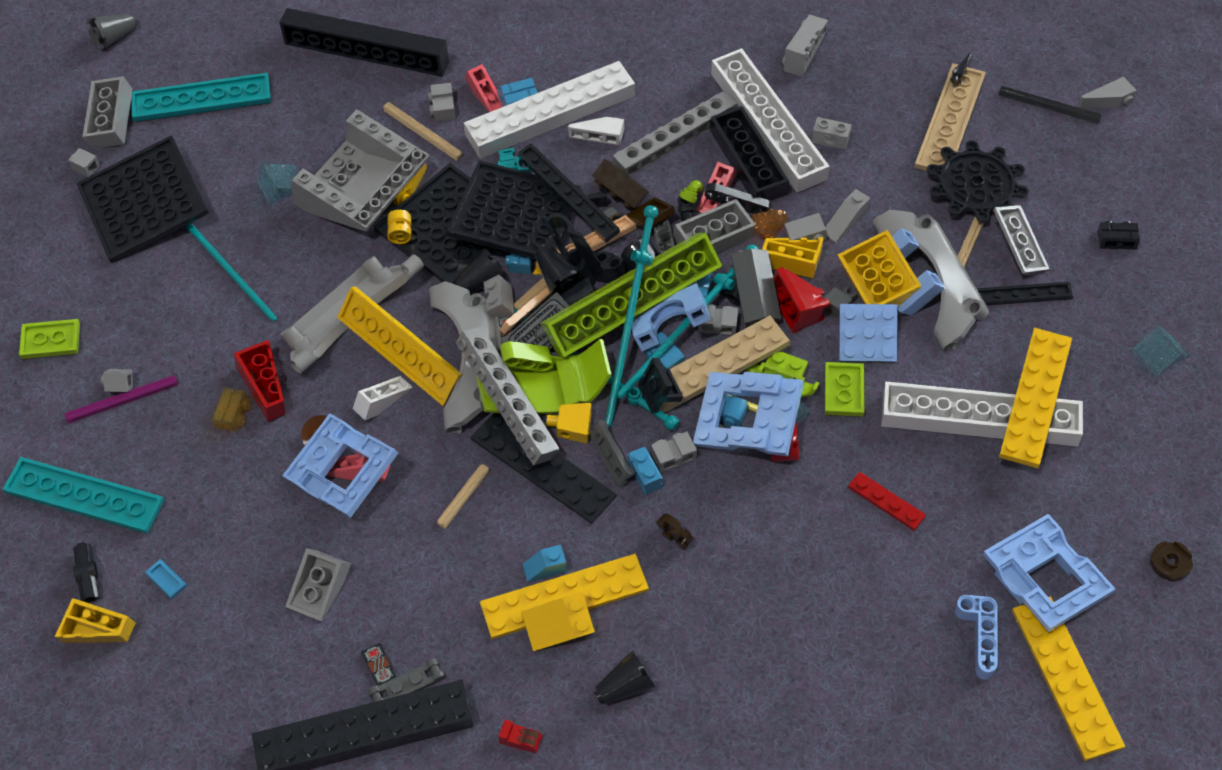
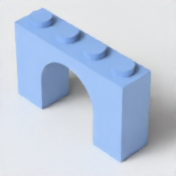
[892,228,945,316]
[632,283,711,351]

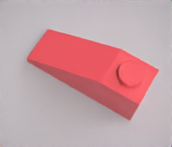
[464,64,502,112]
[696,162,737,213]
[326,454,390,482]

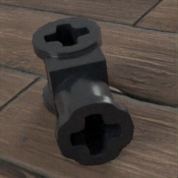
[677,196,694,222]

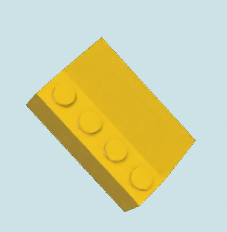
[838,230,922,307]

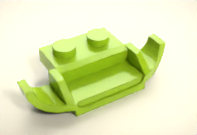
[746,351,819,398]

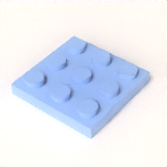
[839,304,897,362]

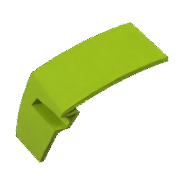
[476,339,611,414]

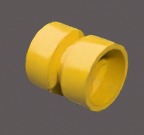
[387,210,411,244]

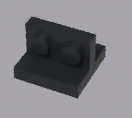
[638,358,683,413]

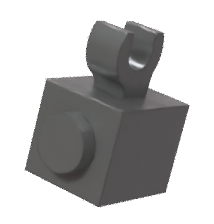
[824,286,857,319]

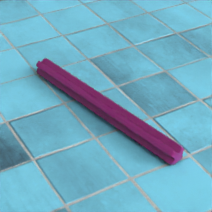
[65,375,178,423]

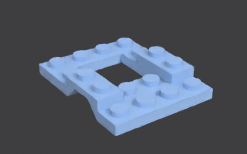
[693,372,804,456]
[282,413,398,518]
[983,514,1115,632]

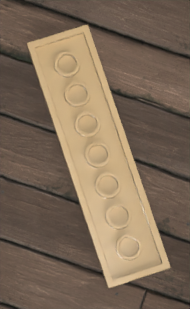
[914,63,986,171]
[639,315,790,413]

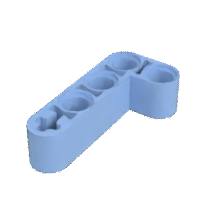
[955,595,998,680]

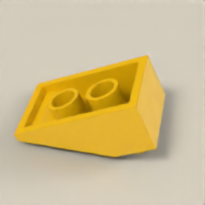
[521,592,595,651]

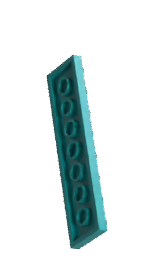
[131,73,271,122]
[2,457,165,534]

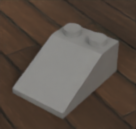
[285,549,351,621]

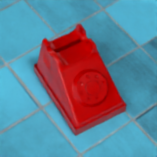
[773,267,830,334]

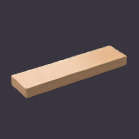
[500,287,551,334]

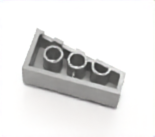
[782,14,828,77]

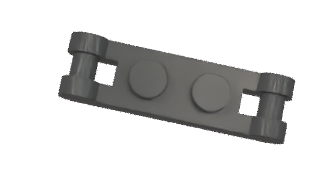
[589,420,635,487]
[368,658,446,702]

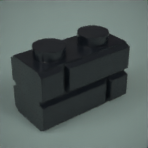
[1097,221,1140,250]

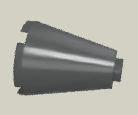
[87,13,137,50]

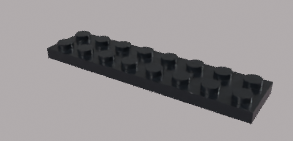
[470,413,617,524]

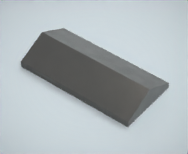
[731,249,781,324]

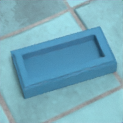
[145,559,187,600]

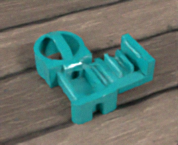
[498,148,533,173]

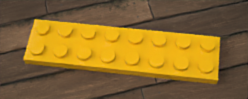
[337,286,463,406]
[999,328,1072,468]
[480,553,649,639]
[1012,596,1125,761]

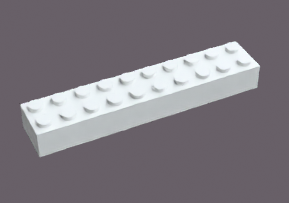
[711,48,830,193]
[464,61,635,159]
[881,381,1083,447]

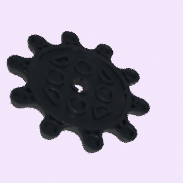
[927,140,1029,223]

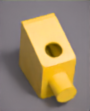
[546,403,592,444]

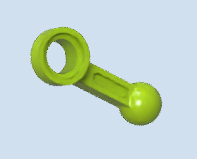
[679,180,703,203]

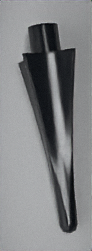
[950,53,972,84]

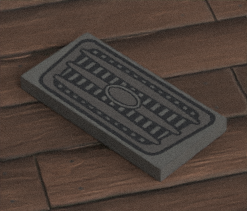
[500,292,569,349]

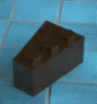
[592,159,649,209]

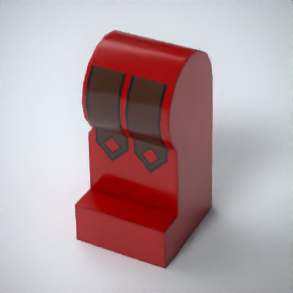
[498,719,543,753]

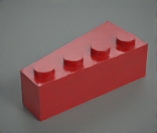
[234,340,285,422]

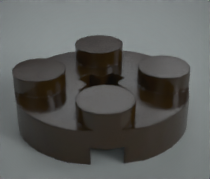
[656,513,694,550]
[1150,541,1193,582]

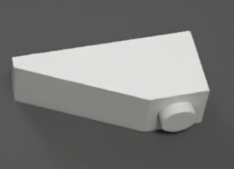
[568,117,624,145]
[353,376,413,420]

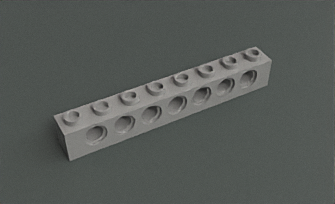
[613,91,737,176]
[456,326,559,465]

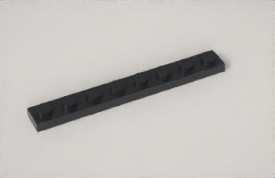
[517,143,620,243]

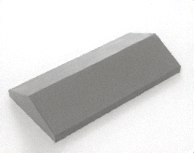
[993,205,1049,276]

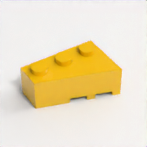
[762,237,824,278]
[55,598,136,643]

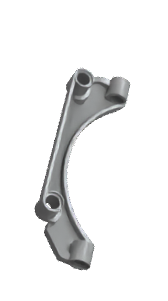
[873,210,989,352]
[281,255,424,373]
[429,281,499,435]

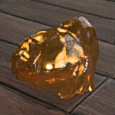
[749,208,788,240]

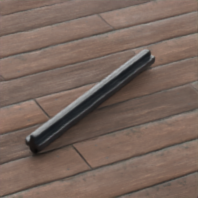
[999,86,1101,124]

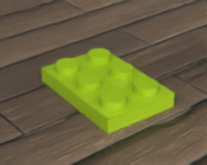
[19,319,80,359]
[825,362,864,417]

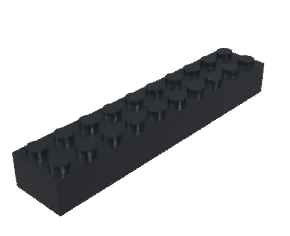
[279,8,449,77]
[251,679,474,770]

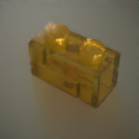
[212,387,250,432]

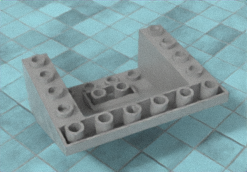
[292,109,429,232]

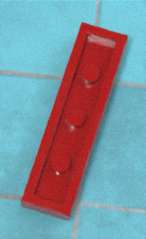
[848,472,926,531]

